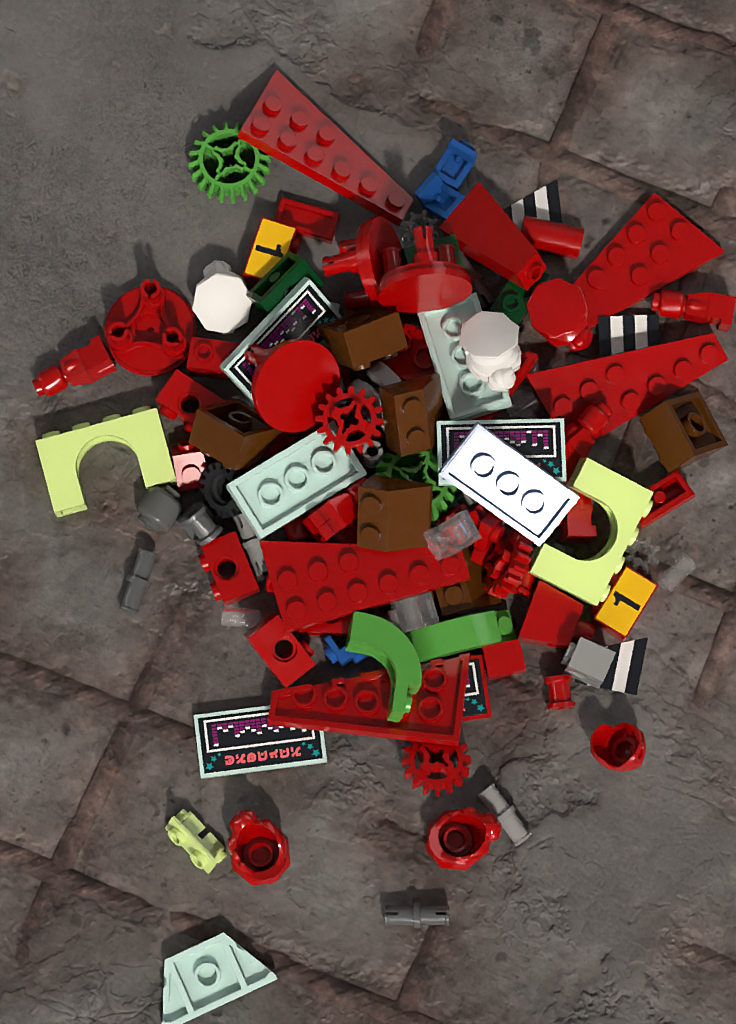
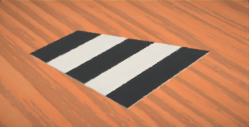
[503,180,562,231]
[598,314,660,357]
[575,637,648,696]

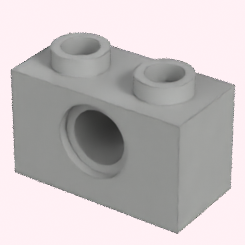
[561,637,616,689]

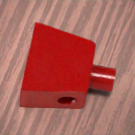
[517,580,596,650]

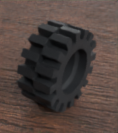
[199,461,252,518]

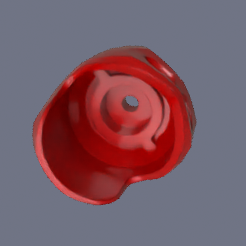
[590,722,646,772]

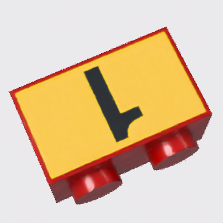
[243,217,302,285]
[590,565,658,642]

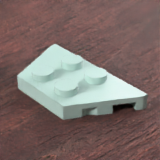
[162,932,278,1024]

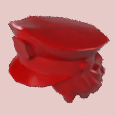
[526,278,593,352]
[425,807,502,871]
[227,810,291,886]

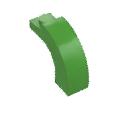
[404,609,516,663]
[345,611,422,722]

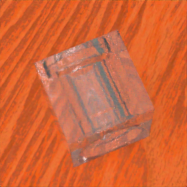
[388,592,440,633]

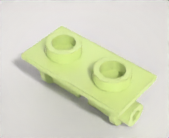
[165,809,228,874]

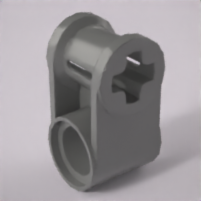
[176,500,223,546]

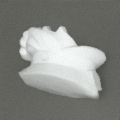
[192,260,252,335]
[459,311,521,392]

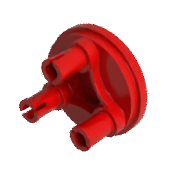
[322,216,402,311]
[377,225,473,313]
[104,279,197,377]
[244,338,341,433]

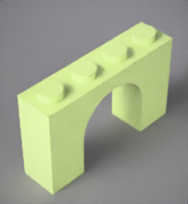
[35,406,177,517]
[528,458,654,606]

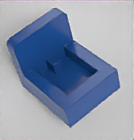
[432,138,477,191]
[415,172,466,222]
[322,635,368,667]

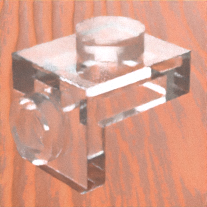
[423,510,482,561]

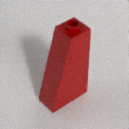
[439,183,547,291]

